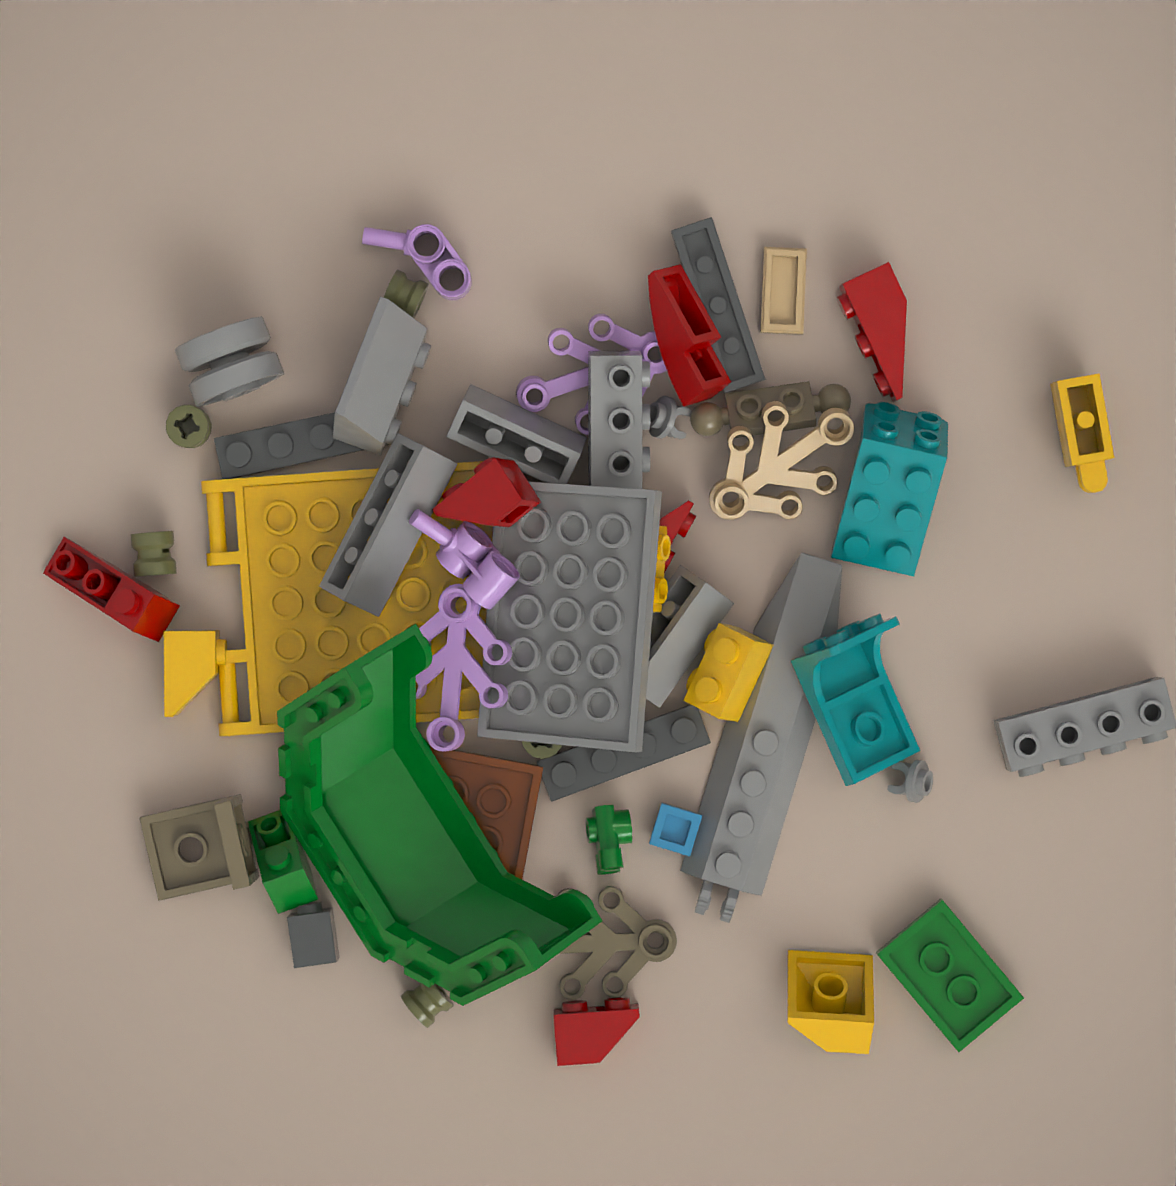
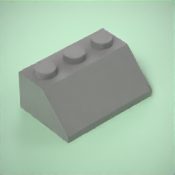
[333,297,431,456]

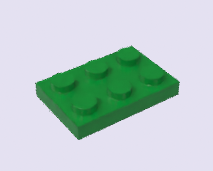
[876,898,1024,1052]

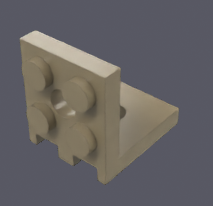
[140,794,260,901]

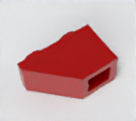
[432,457,541,527]
[554,997,640,1066]

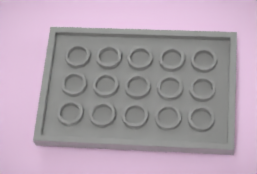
[477,482,662,752]

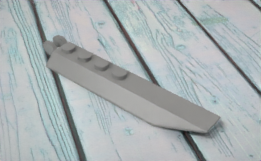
[680,552,842,923]

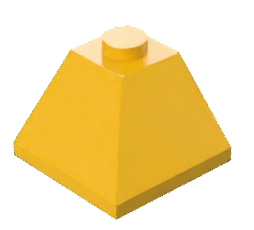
[787,950,874,1054]

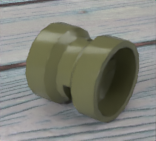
[131,531,177,577]

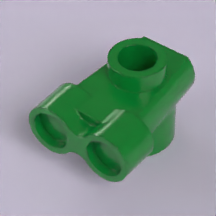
[585,805,632,875]

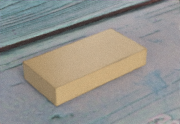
[760,247,807,335]

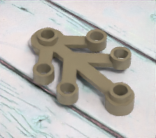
[558,886,677,1000]

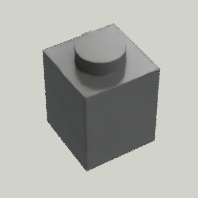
[287,902,340,968]

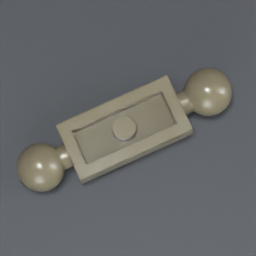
[690,381,851,438]

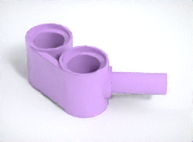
[362,224,472,300]
[409,509,520,609]

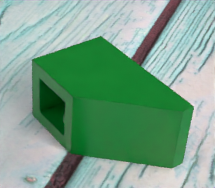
[248,810,318,914]

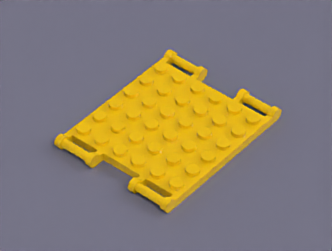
[201,461,493,736]

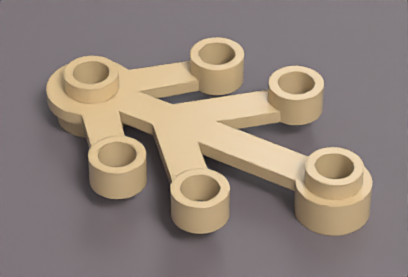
[709,401,854,520]

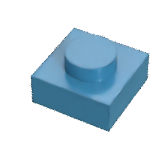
[649,802,702,856]

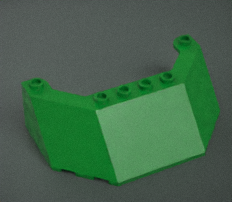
[277,624,603,1006]

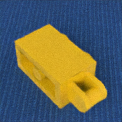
[1050,373,1115,493]

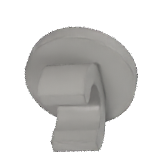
[649,396,692,439]
[887,760,933,803]

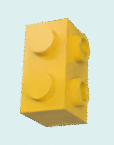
[683,623,774,722]

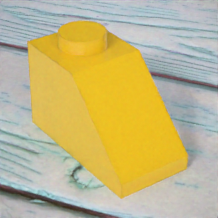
[164,630,227,717]

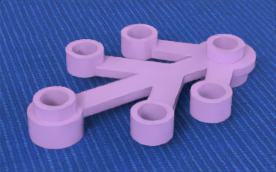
[516,314,667,435]
[416,584,512,752]

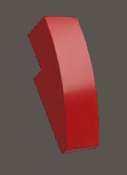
[648,264,731,407]

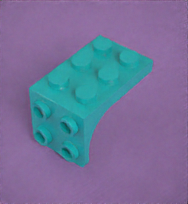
[831,402,948,577]
[791,614,920,786]

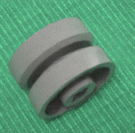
[175,316,285,407]

